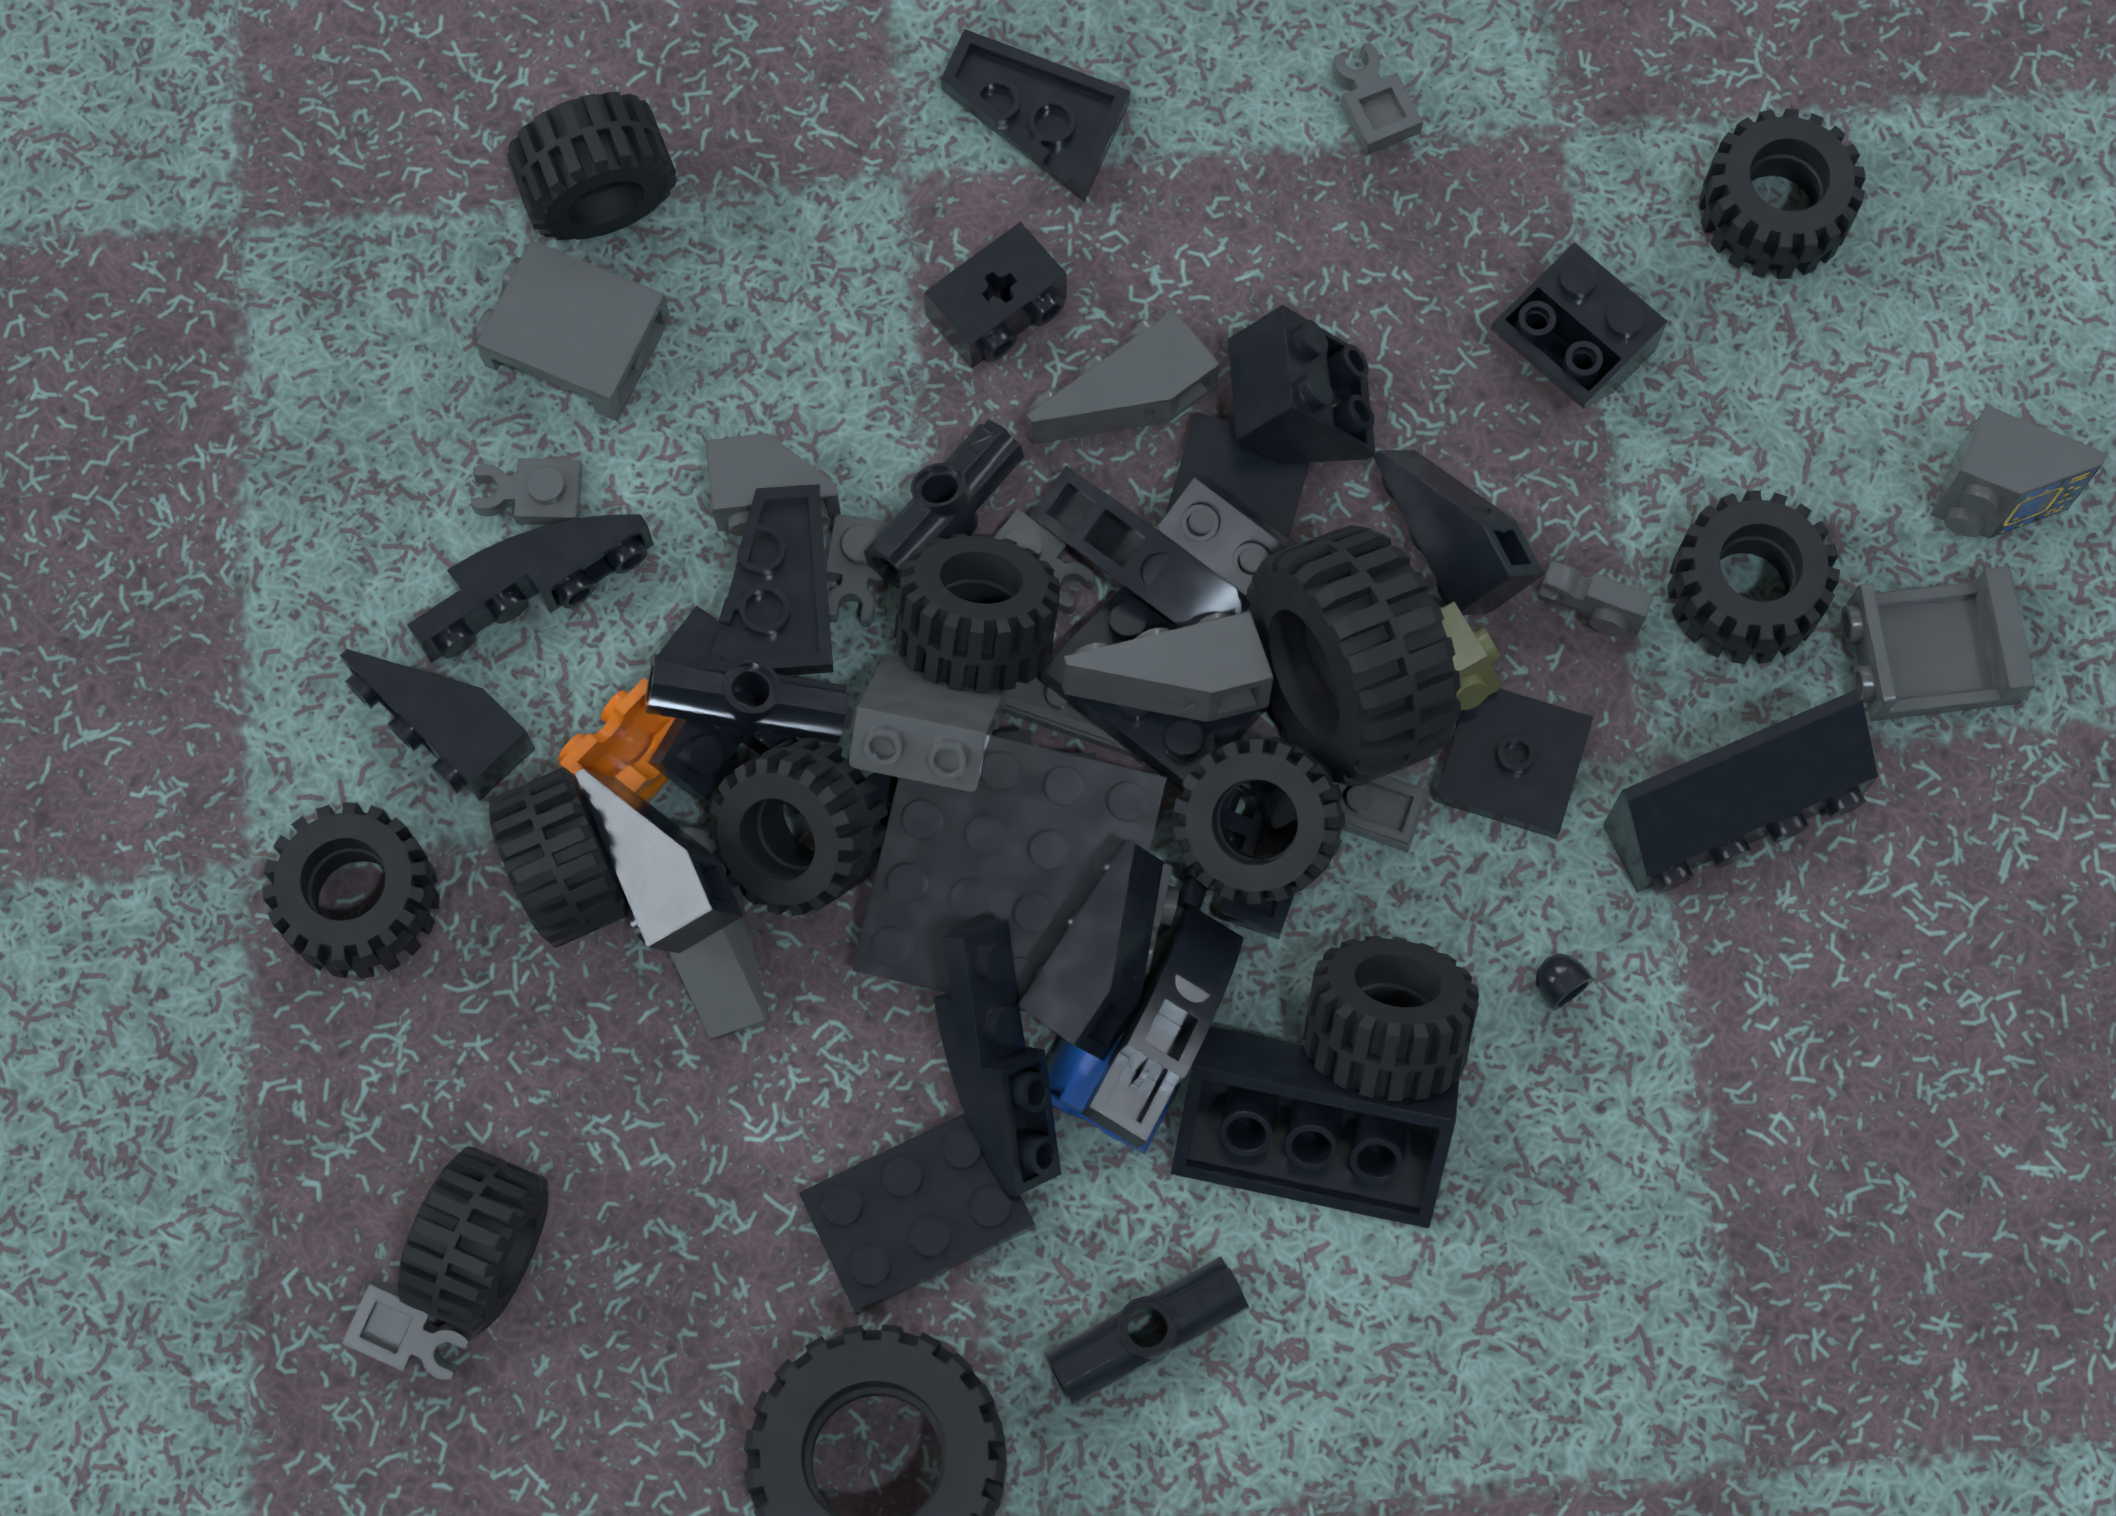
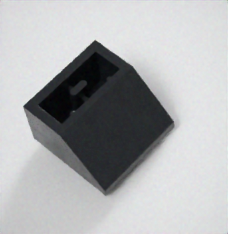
[1490,242,1668,409]
[1228,305,1376,464]

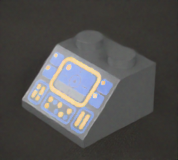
[1930,405,2107,539]

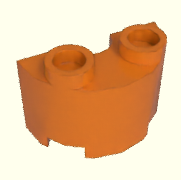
[558,677,675,803]

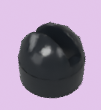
[1536,953,1594,1011]

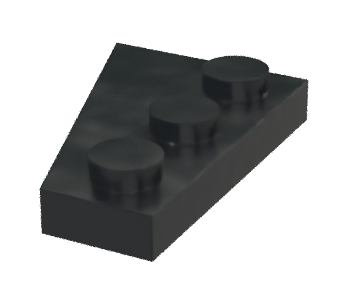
[941,29,1131,202]
[707,484,833,676]

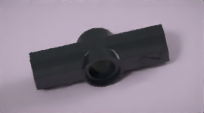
[864,420,1024,589]
[645,654,848,744]
[1044,1256,1249,1406]

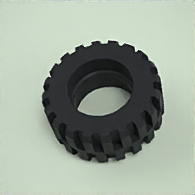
[1245,525,1461,786]
[744,1324,1007,1516]

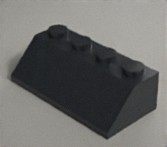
[1603,689,1878,893]
[1171,1026,1459,1229]

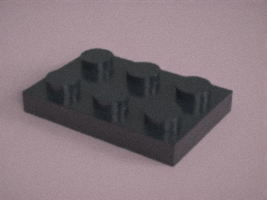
[1041,586,1268,792]
[799,1113,1035,1315]

